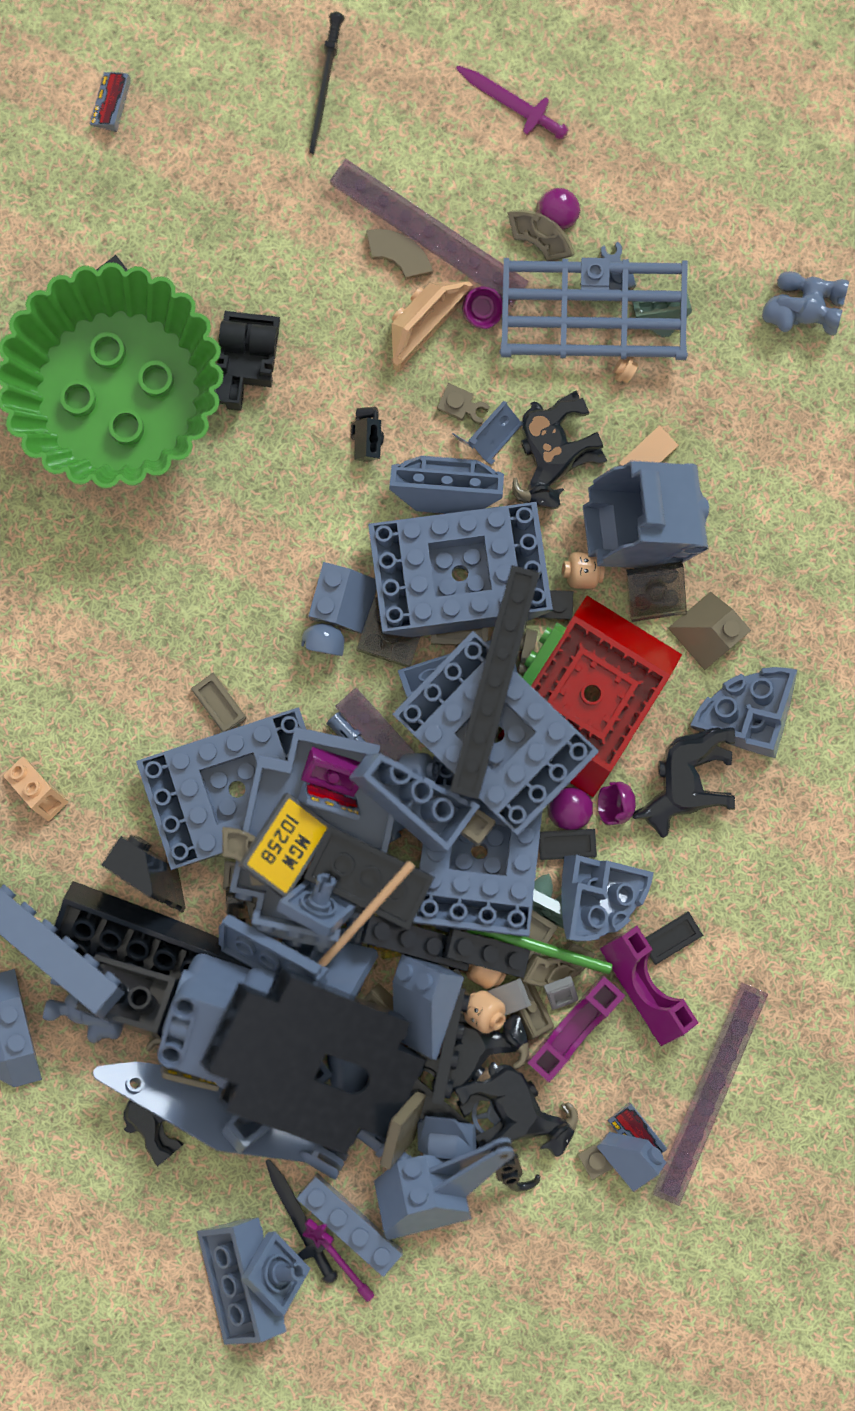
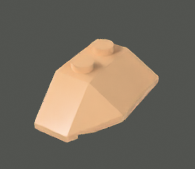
[391,281,473,372]

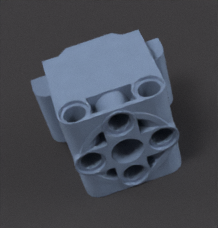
[583,461,709,570]
[158,954,276,1089]

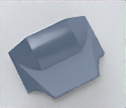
[418,1117,476,1159]

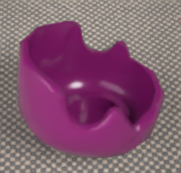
[536,188,581,230]
[462,286,503,329]
[598,781,636,825]
[547,787,593,830]

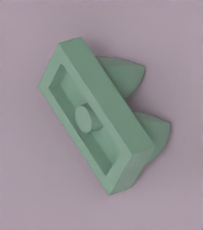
[532,874,564,929]

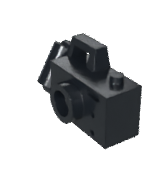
[350,406,384,462]

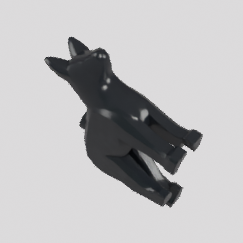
[633,727,735,838]

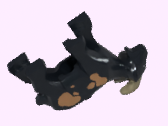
[512,391,607,510]

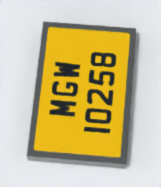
[238,793,330,899]

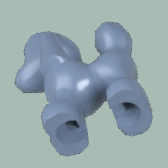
[762,271,849,336]
[43,978,123,1044]

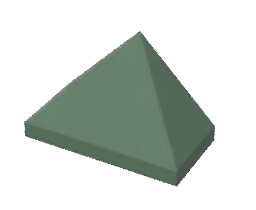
[632,293,692,337]

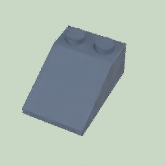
[393,954,464,1060]

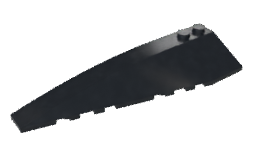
[54,881,275,985]

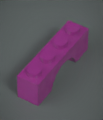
[600,926,699,1046]
[527,975,626,1082]

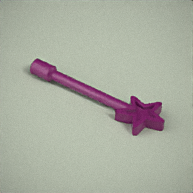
[303,1219,375,1302]

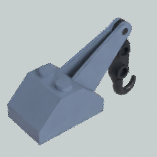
[374,1138,541,1240]

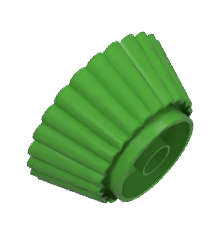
[0,263,224,488]

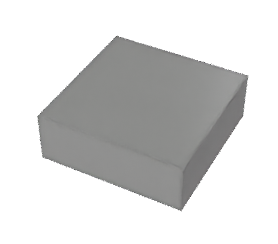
[544,976,579,1010]

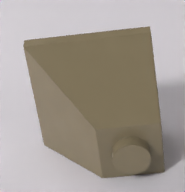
[668,591,751,670]

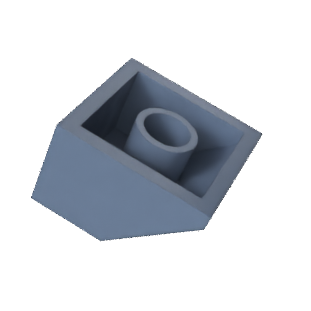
[309,562,377,634]

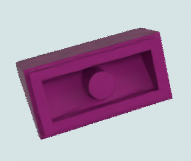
[301,747,360,797]

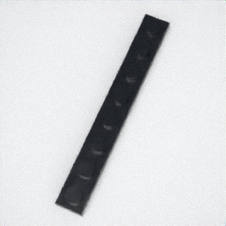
[450,565,540,799]

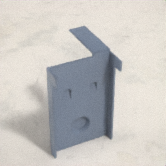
[452,401,522,465]

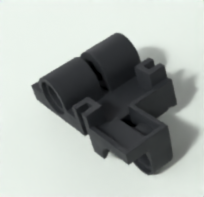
[214,311,280,411]

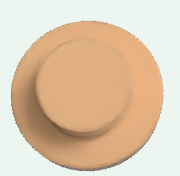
[613,357,638,383]

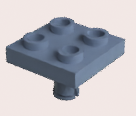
[277,874,357,938]
[241,1231,311,1316]

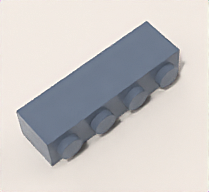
[296,1173,403,1277]

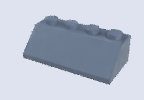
[197,1217,287,1345]

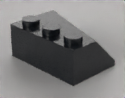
[101,834,186,913]

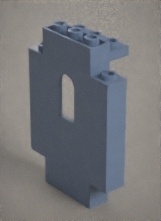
[230,727,394,953]

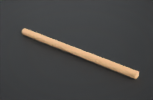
[318,861,414,967]

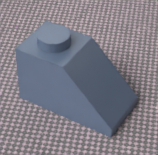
[597,1132,667,1192]

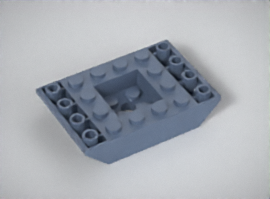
[368,502,553,637]
[393,631,599,835]
[136,707,306,870]
[413,756,542,937]

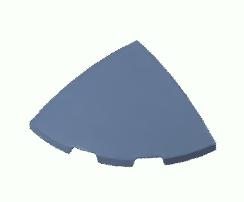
[690,667,797,758]
[561,855,654,941]

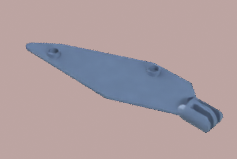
[93,1062,349,1180]

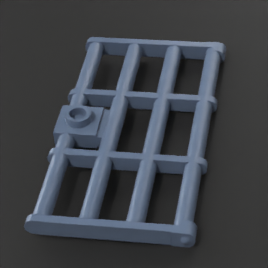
[499,258,688,360]

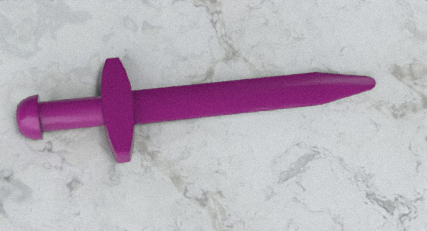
[456,66,568,140]

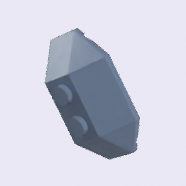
[389,456,504,514]
[0,969,42,1087]

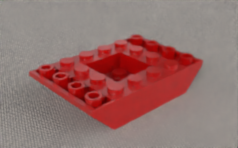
[498,595,683,798]

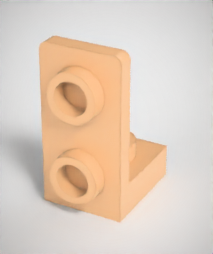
[4,757,68,822]

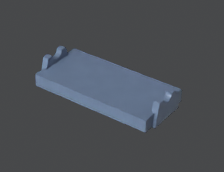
[219,914,329,984]

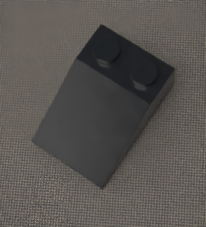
[76,954,179,1040]

